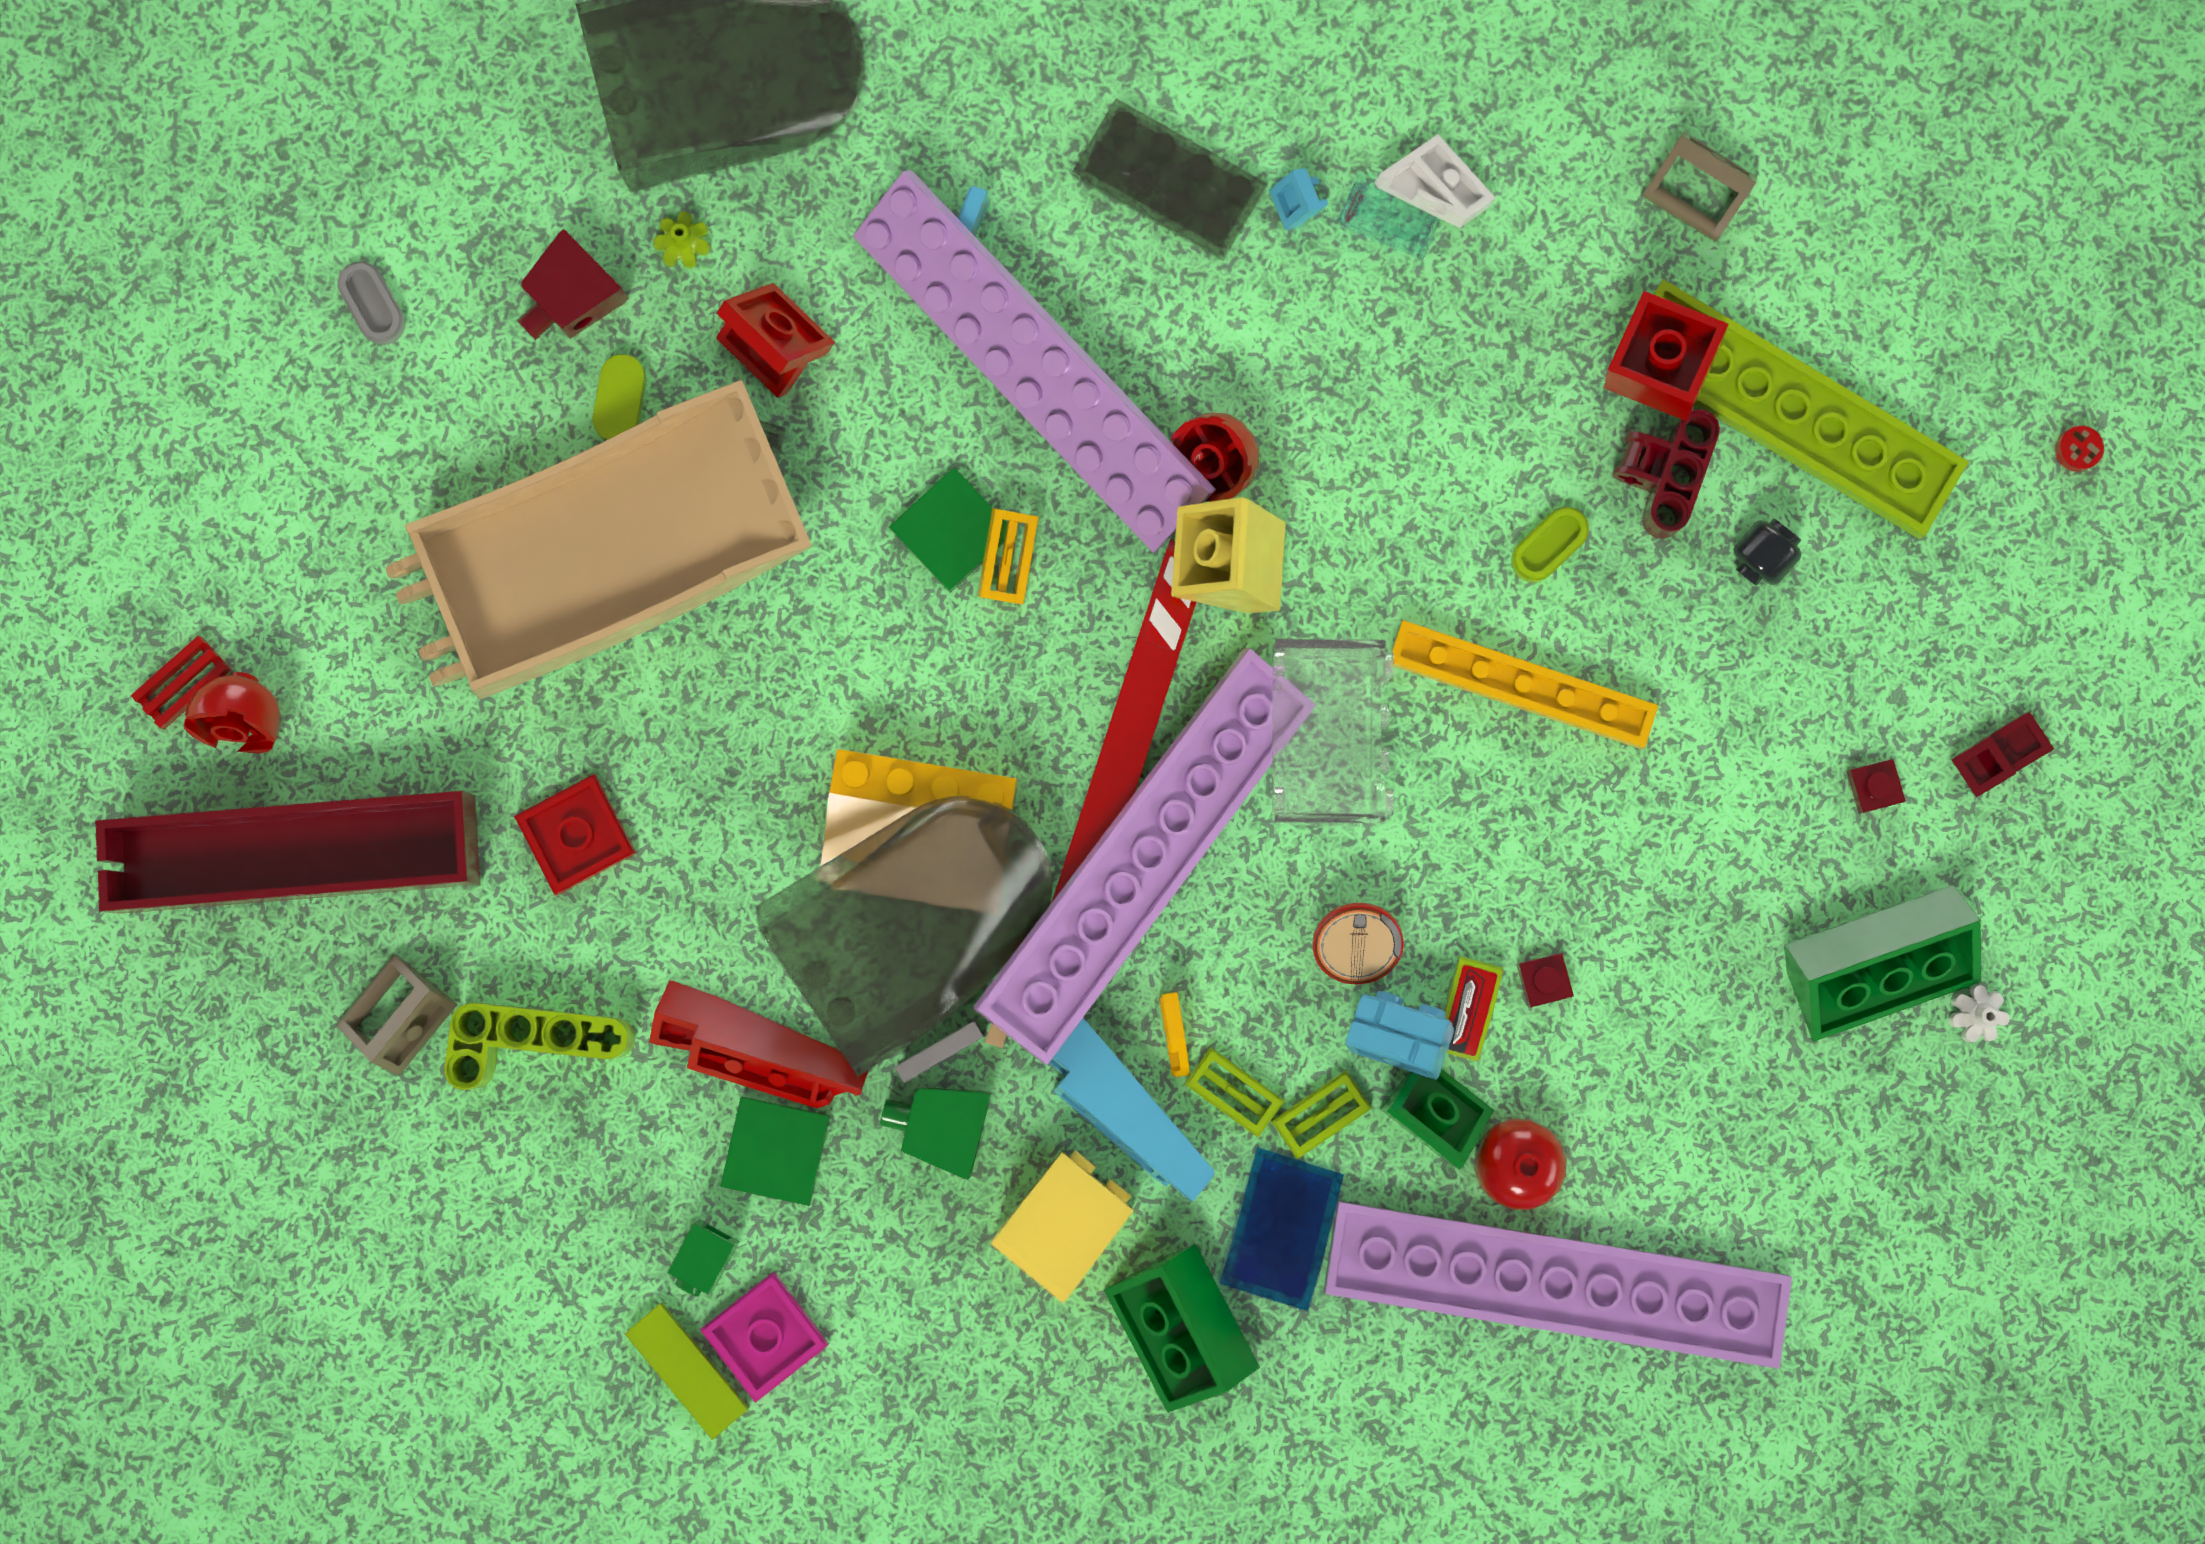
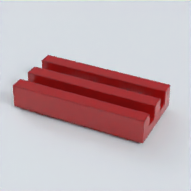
[130,635,232,730]

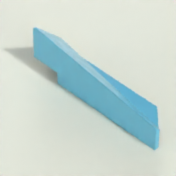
[1049,1018,1215,1202]

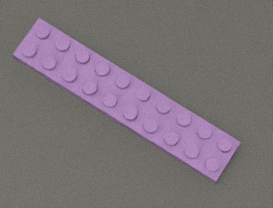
[853,170,1216,553]
[973,648,1315,1065]
[1324,1201,1792,1369]

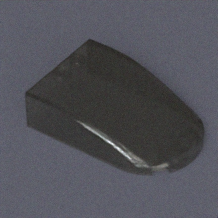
[575,0,865,193]
[756,796,1053,1076]

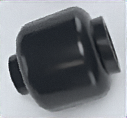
[1733,518,1802,586]

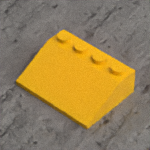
[818,749,1018,915]

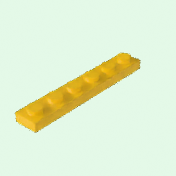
[1387,620,1659,749]

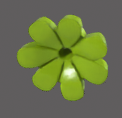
[653,212,711,269]

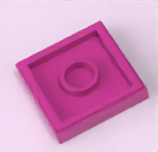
[700,1271,829,1403]

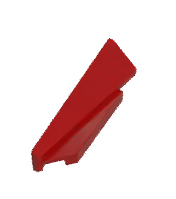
[649,980,870,1108]

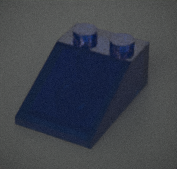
[1217,1147,1344,1312]

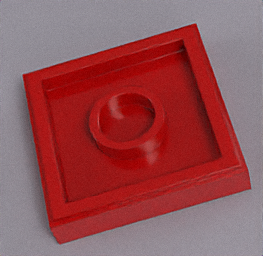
[514,774,637,896]

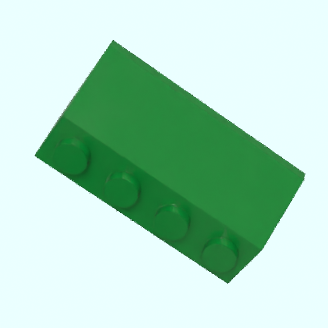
[1784,885,1981,1042]

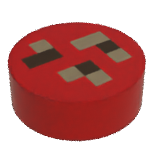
[2055,426,2104,472]

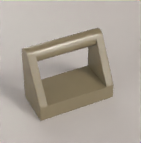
[1642,131,1758,242]
[336,954,457,1075]

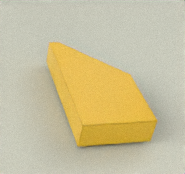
[1159,992,1190,1078]

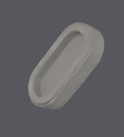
[338,261,406,345]

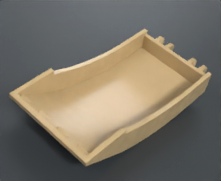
[385,380,812,700]

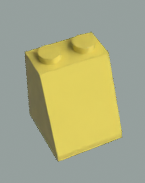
[1171,497,1286,613]
[990,1150,1134,1304]

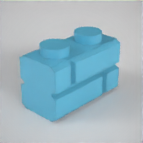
[1345,991,1454,1080]

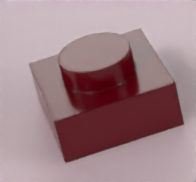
[1846,759,1906,814]
[1516,953,1574,1008]

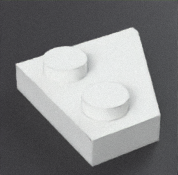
[1374,134,1496,228]

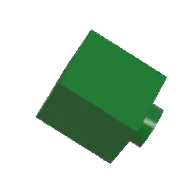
[667,1220,740,1297]

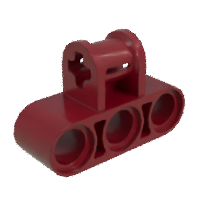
[1612,409,1720,539]

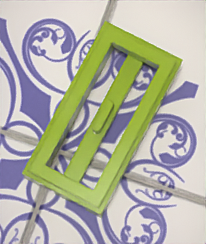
[1184,1047,1284,1138]
[1271,1070,1372,1159]

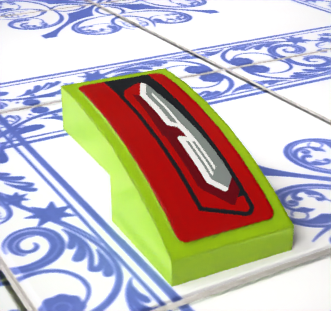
[1444,956,1503,1062]

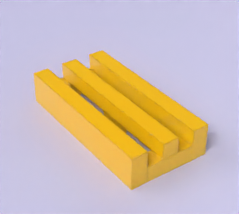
[977,508,1039,605]

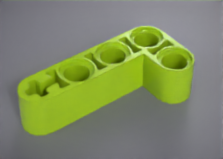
[444,1003,635,1090]

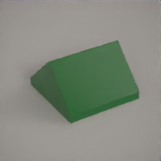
[1380,1069,1494,1169]

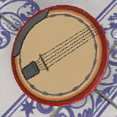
[1312,903,1404,985]

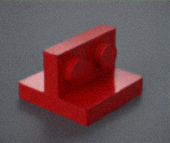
[716,283,835,398]

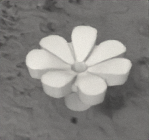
[1948,984,2010,1043]

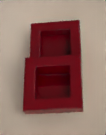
[1951,711,2054,798]

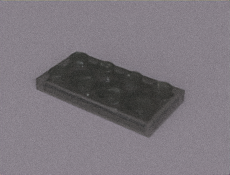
[1072,98,1268,261]

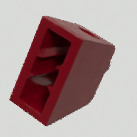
[517,229,629,341]

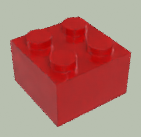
[1604,291,1729,421]

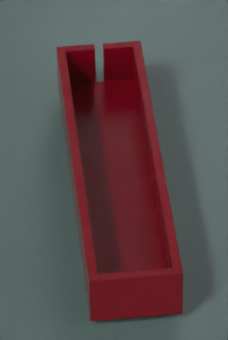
[95,791,481,914]

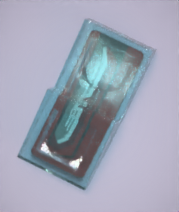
[1338,181,1440,261]

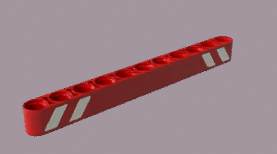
[1051,539,1197,903]

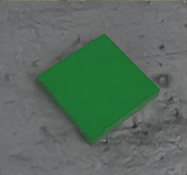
[889,467,1007,593]
[720,1096,831,1206]

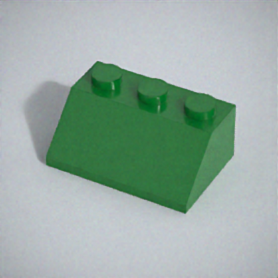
[1104,1243,1260,1413]

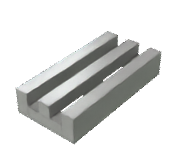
[895,1021,985,1083]

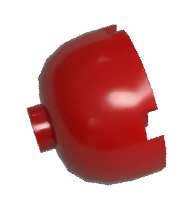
[1170,412,1259,502]
[183,672,281,754]
[1474,1119,1567,1210]

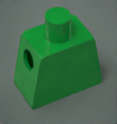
[880,1087,992,1180]

